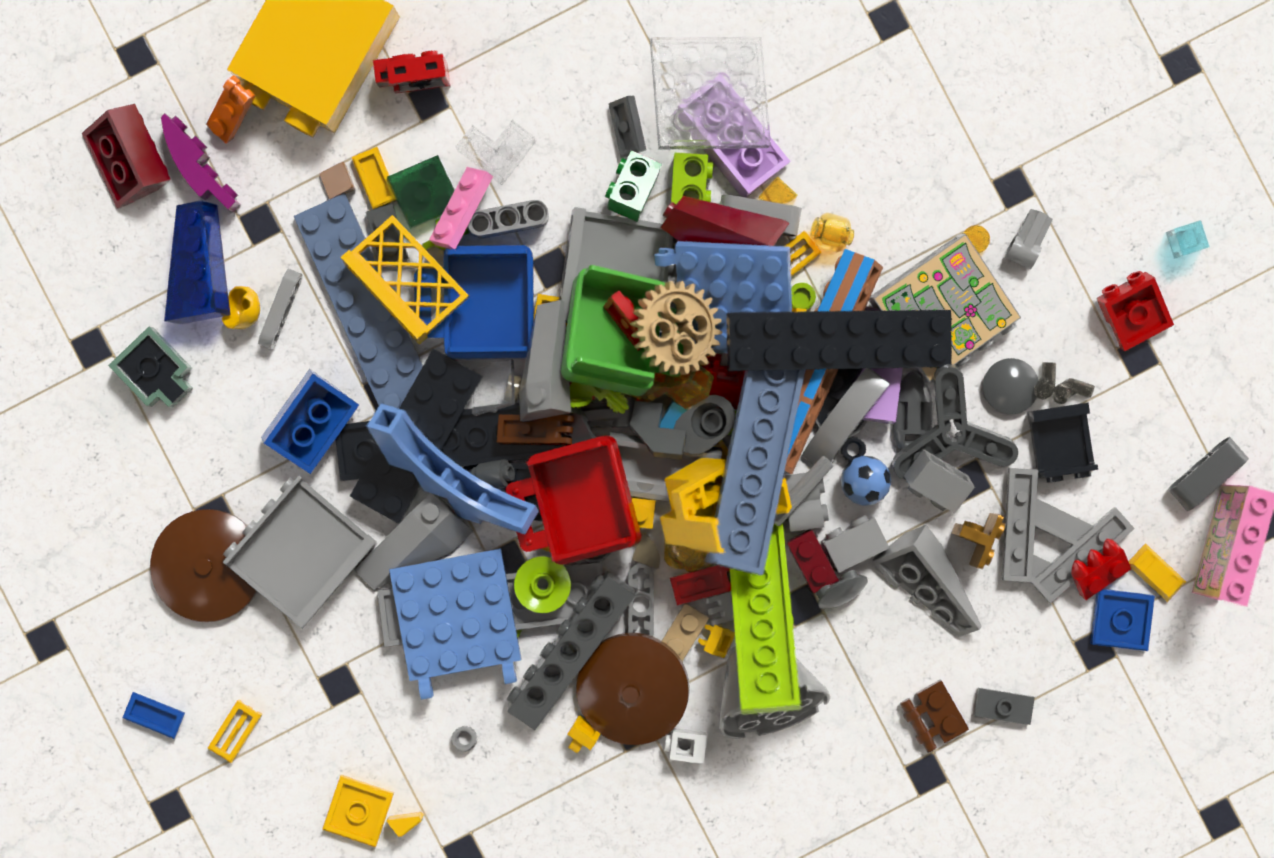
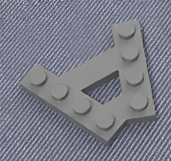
[1002,468,1135,603]

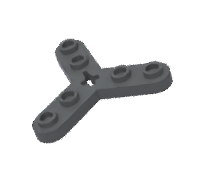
[892,364,1019,480]

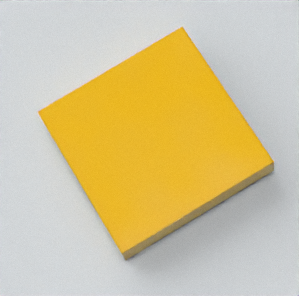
[322,775,394,847]

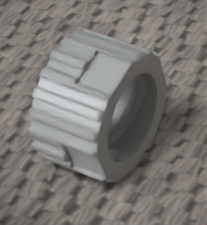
[451,726,477,752]

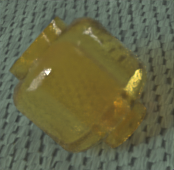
[810,212,854,253]

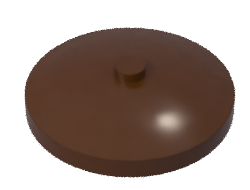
[150,509,258,622]
[576,633,690,745]

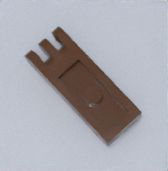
[497,415,574,445]

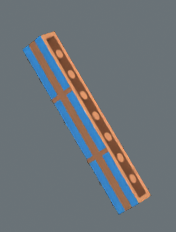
[785,249,883,474]

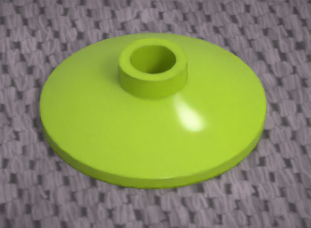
[514,556,571,613]

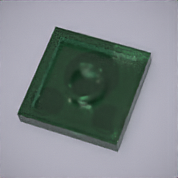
[386,155,455,229]

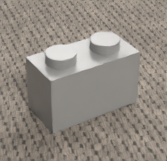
[904,449,975,514]
[822,515,889,573]

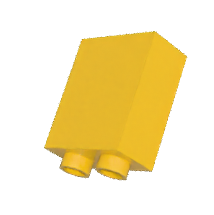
[227,0,400,138]

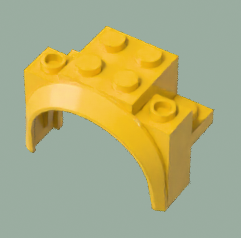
[660,458,792,553]

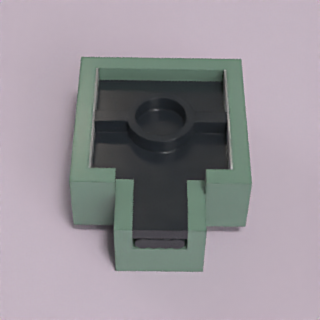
[108,326,193,407]

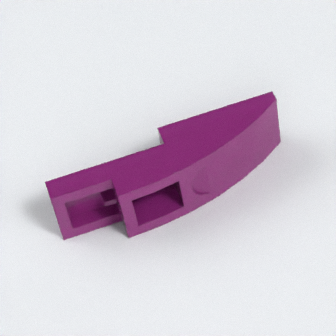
[161,113,241,212]

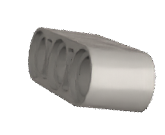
[720,195,802,237]
[468,200,549,238]

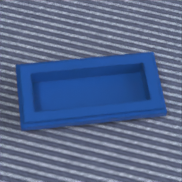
[122,692,185,739]

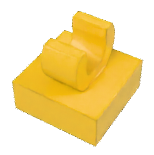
[698,624,735,658]
[567,715,601,753]

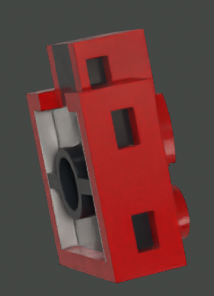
[373,51,451,94]

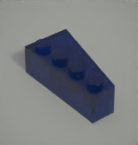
[164,200,231,324]

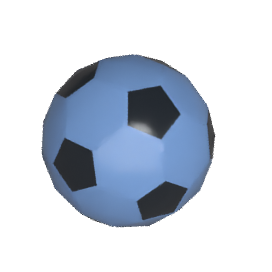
[841,456,891,506]

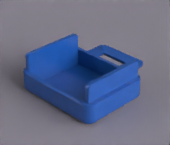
[414,245,534,360]

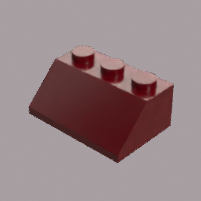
[82,104,171,209]

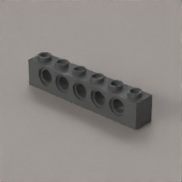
[506,570,635,730]

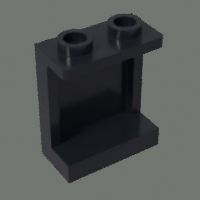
[1028,402,1099,483]

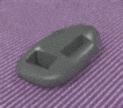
[893,371,933,450]

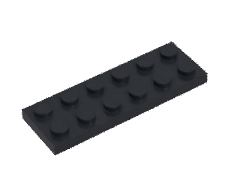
[350,348,483,524]

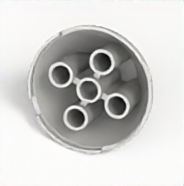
[719,646,830,738]

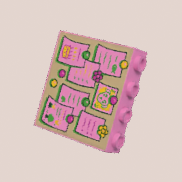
[1192,485,1274,607]

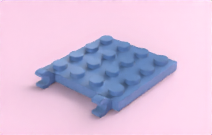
[654,241,792,353]
[389,548,522,700]

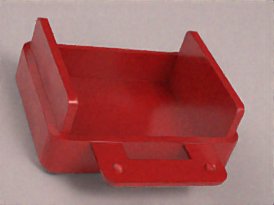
[506,436,641,565]

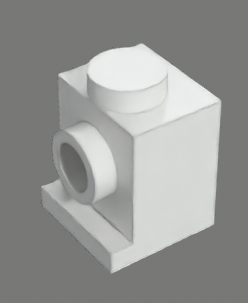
[665,729,707,764]

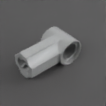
[1005,209,1053,270]

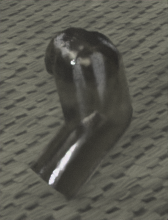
[1034,362,1056,400]
[1052,378,1095,404]

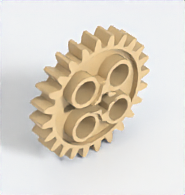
[631,281,722,375]

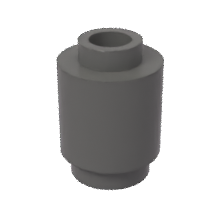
[471,459,515,489]

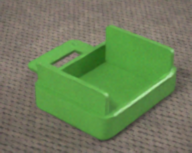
[561,265,684,396]

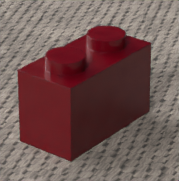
[785,529,839,593]

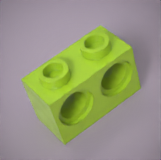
[671,152,713,204]

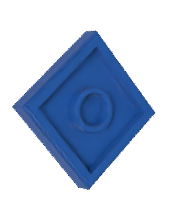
[1090,589,1155,651]

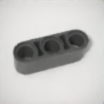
[1168,437,1249,511]

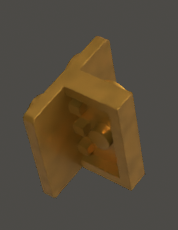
[951,513,1005,569]

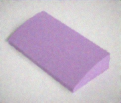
[674,74,791,198]

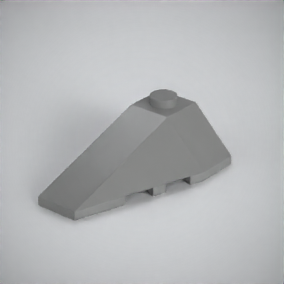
[519,300,571,422]
[354,493,473,590]
[873,525,982,637]

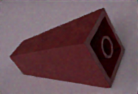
[660,196,790,246]

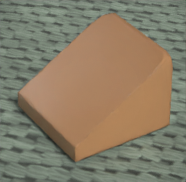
[319,162,356,200]

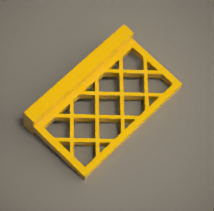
[341,215,469,345]

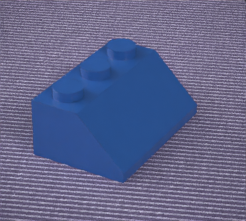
[261,369,359,474]

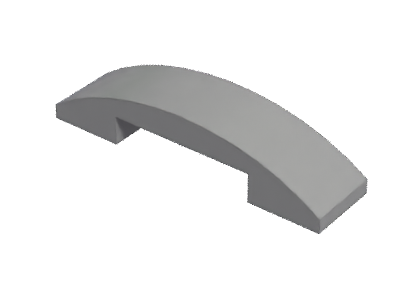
[801,368,890,465]

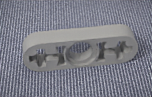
[258,269,302,349]
[628,563,654,636]

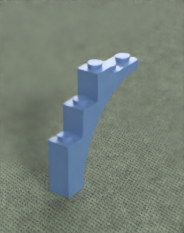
[367,403,539,534]

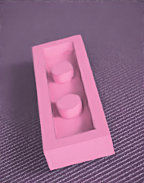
[429,167,493,249]

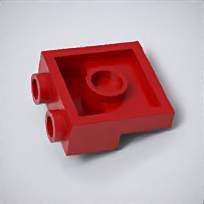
[1096,271,1174,351]

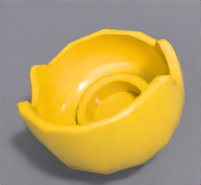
[221,286,260,329]

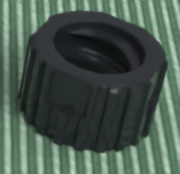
[840,437,866,462]

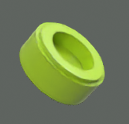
[791,282,816,310]

